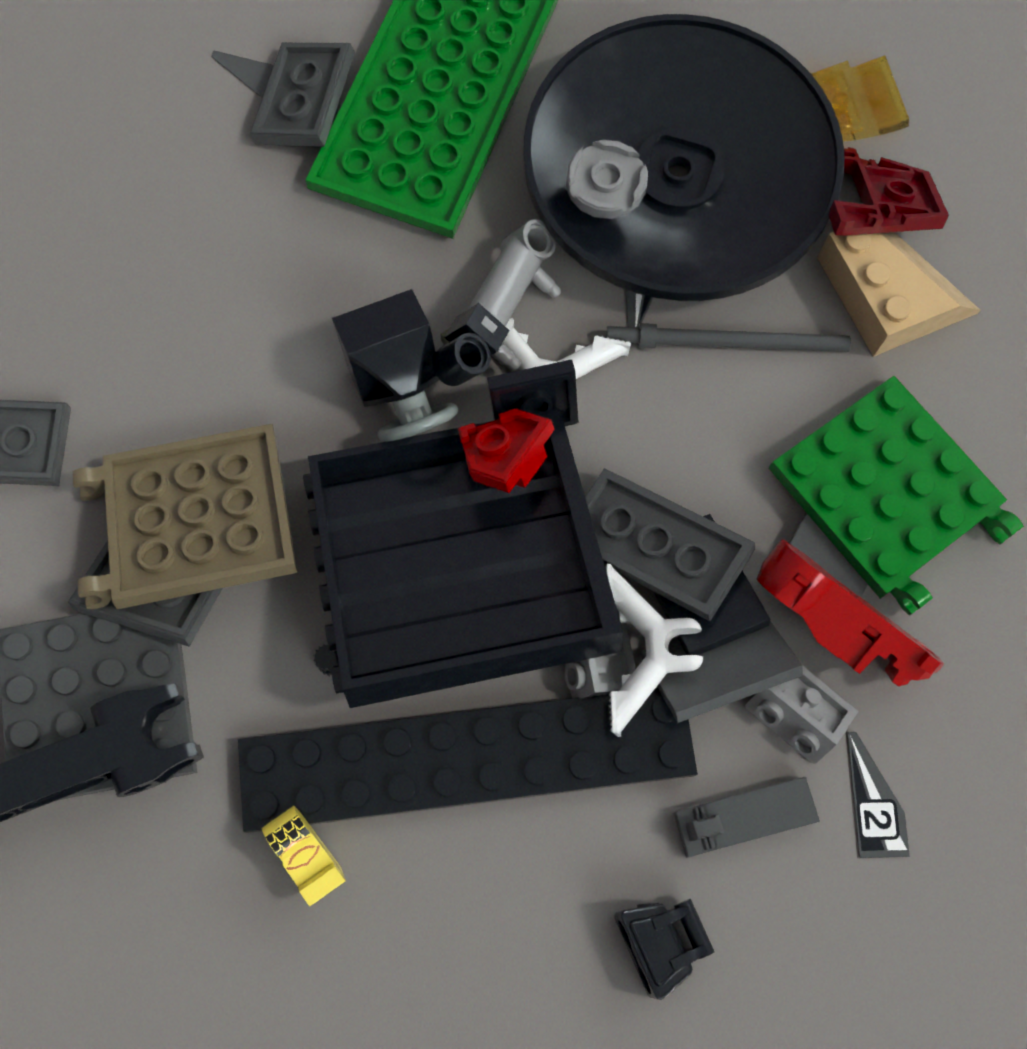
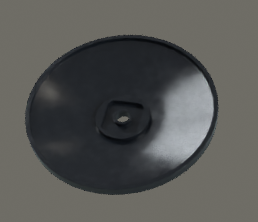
[523,14,845,301]

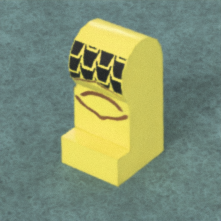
[261,805,346,907]

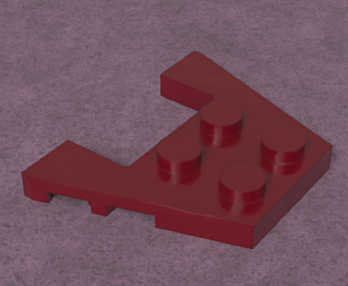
[829,147,949,236]

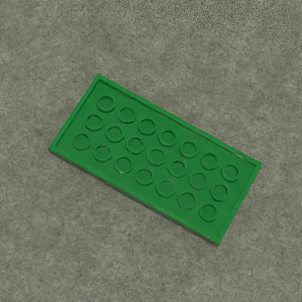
[305,0,558,239]

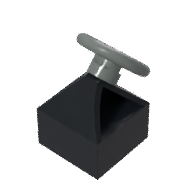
[332,289,458,442]

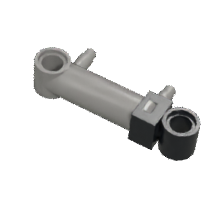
[432,219,561,387]

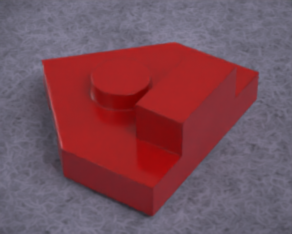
[458,409,555,493]

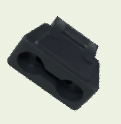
[615,898,715,1000]

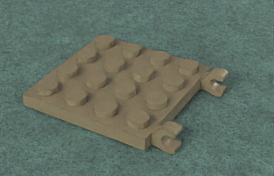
[73,424,297,609]

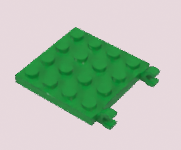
[768,376,1024,616]

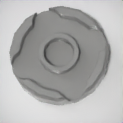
[566,140,648,219]

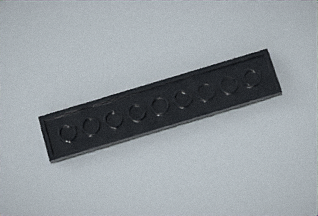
[238,688,698,833]

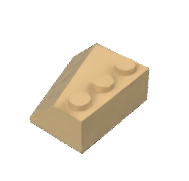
[817,232,980,357]

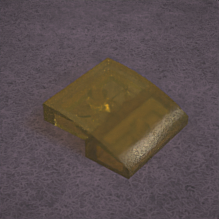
[812,55,909,141]

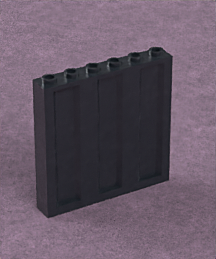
[303,408,623,708]

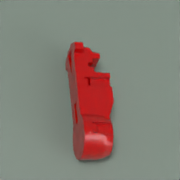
[757,539,944,687]

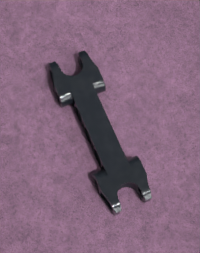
[0,683,204,822]

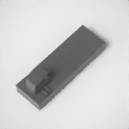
[673,777,820,858]

